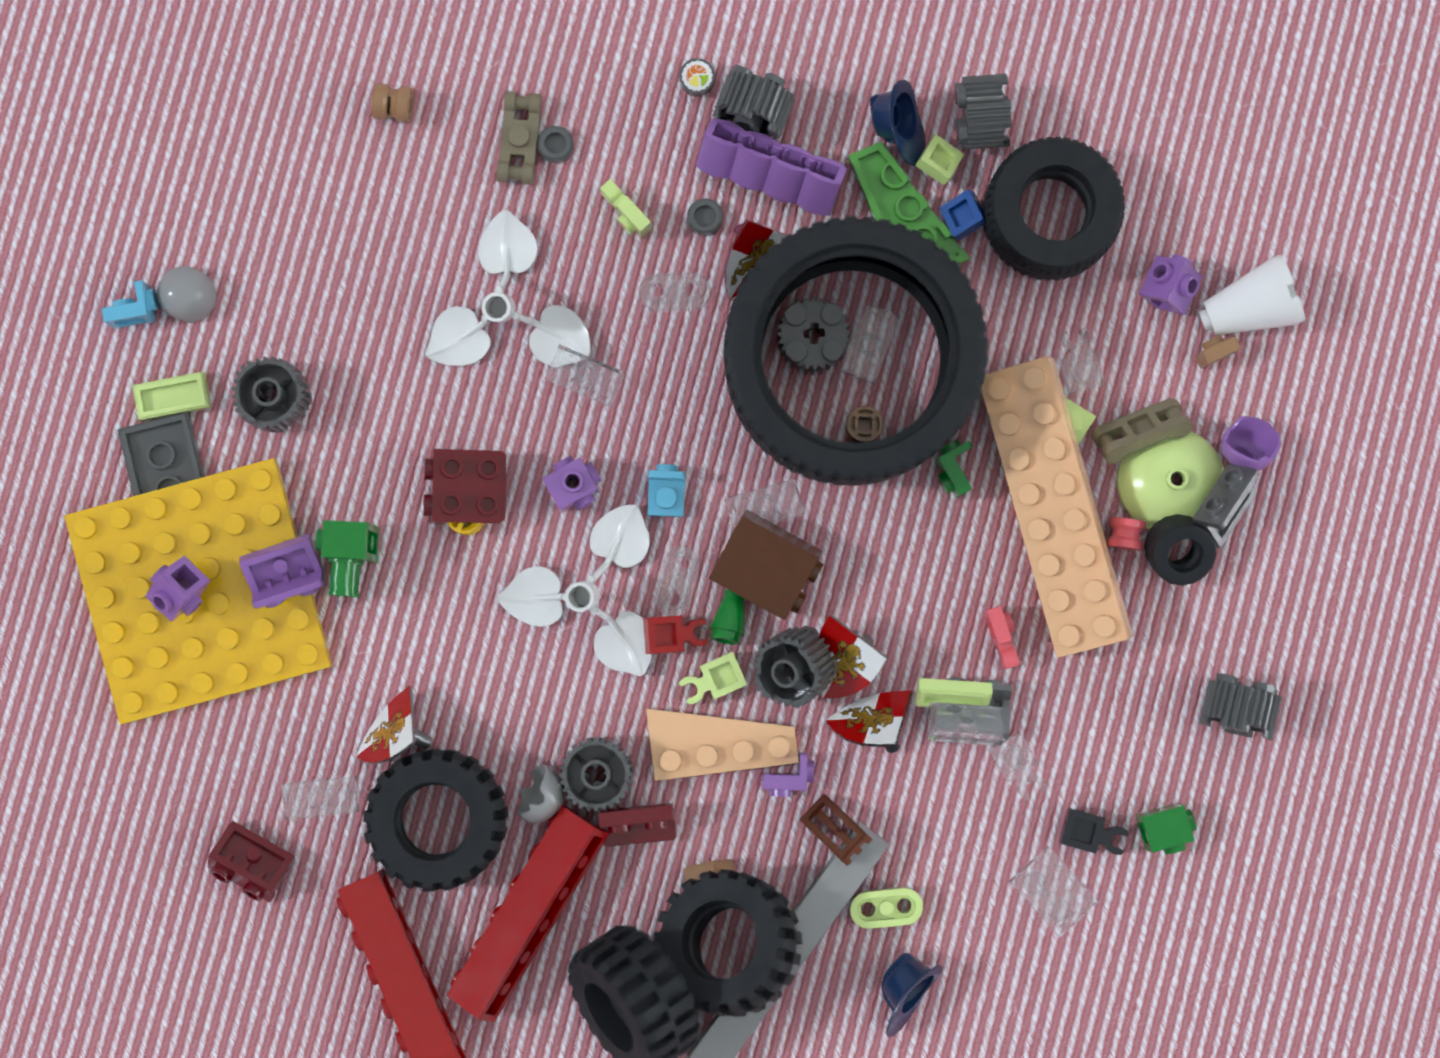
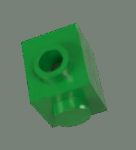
[1135,803,1197,855]

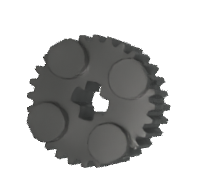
[712,65,795,139]
[954,74,1012,150]
[777,297,850,375]
[232,357,312,433]
[753,626,838,708]
[1199,673,1283,741]
[559,736,634,812]

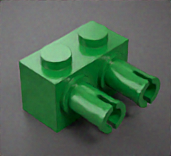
[316,520,379,598]

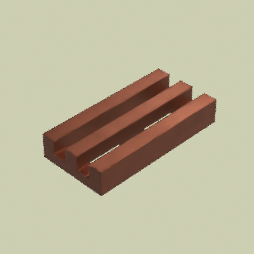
[799,793,873,866]

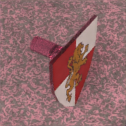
[724,219,787,299]

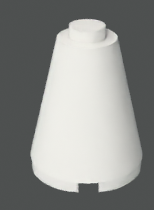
[1198,255,1306,336]

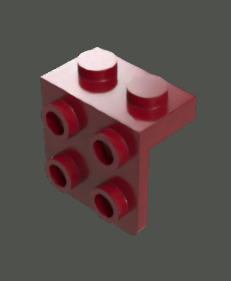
[423,449,506,525]

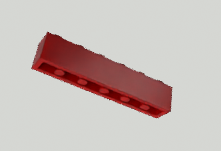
[446,806,610,1022]
[336,868,466,1058]

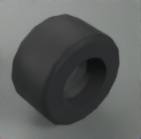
[1144,514,1217,586]

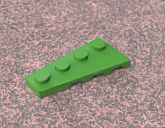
[847,142,970,265]

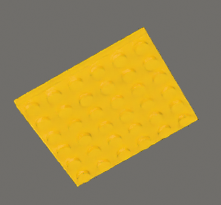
[64,458,333,725]

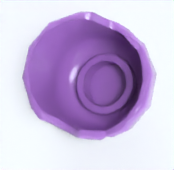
[1220,416,1281,471]

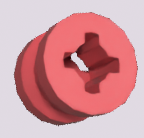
[1107,517,1146,551]

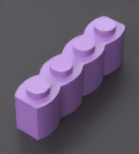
[696,118,847,216]

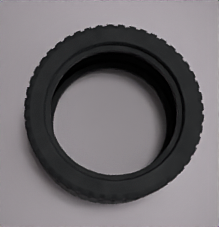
[724,216,989,486]

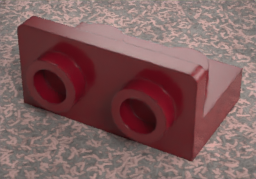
[598,803,676,847]
[208,821,295,903]

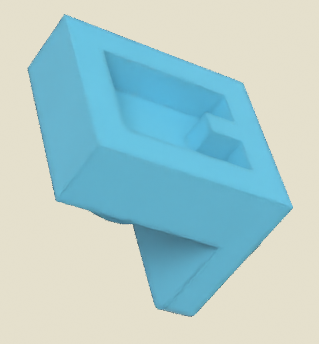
[102,280,159,329]
[647,464,685,518]

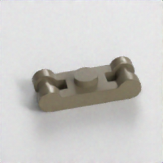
[497,91,542,185]
[1091,398,1193,464]

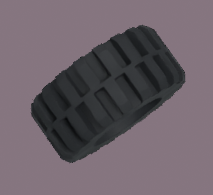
[363,749,508,892]
[653,869,802,1017]
[568,925,701,1058]

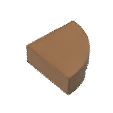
[684,859,735,881]

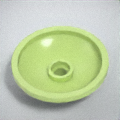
[1117,432,1224,531]

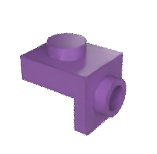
[762,752,814,797]

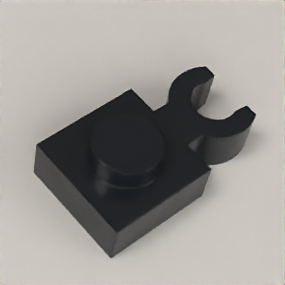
[1059,808,1129,855]

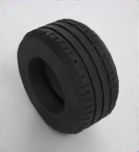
[983,137,1125,281]

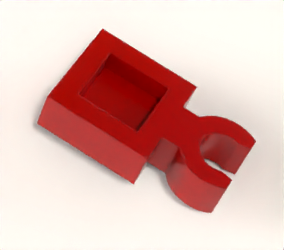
[643,615,708,654]

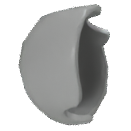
[156,266,217,323]
[517,764,565,823]

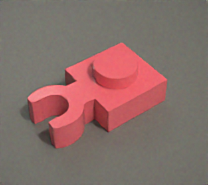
[983,606,1020,669]

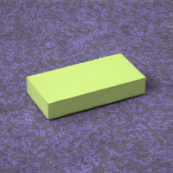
[132,372,212,422]
[915,678,993,711]

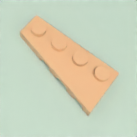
[646,708,799,781]

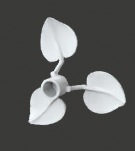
[425,210,591,366]
[497,504,653,676]

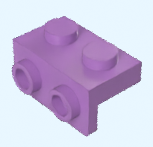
[239,534,325,609]

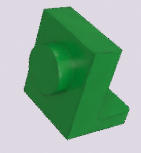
[935,439,973,498]

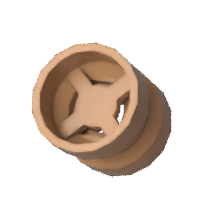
[372,83,414,123]
[845,406,883,443]

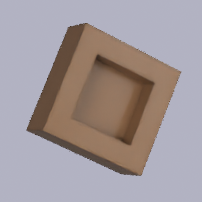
[1194,335,1241,369]

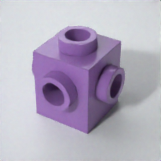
[1139,254,1203,315]
[542,456,602,512]
[145,555,210,622]

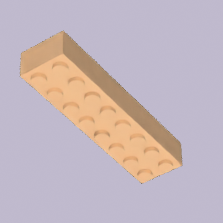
[981,356,1133,658]

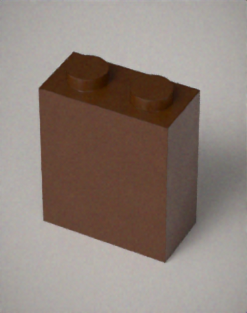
[709,509,824,620]

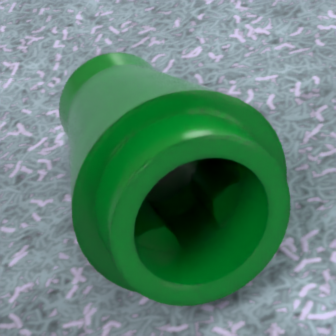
[709,589,745,645]

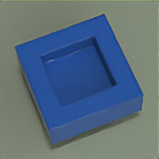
[939,189,986,240]

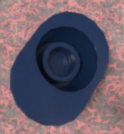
[870,80,926,166]
[881,953,943,1037]

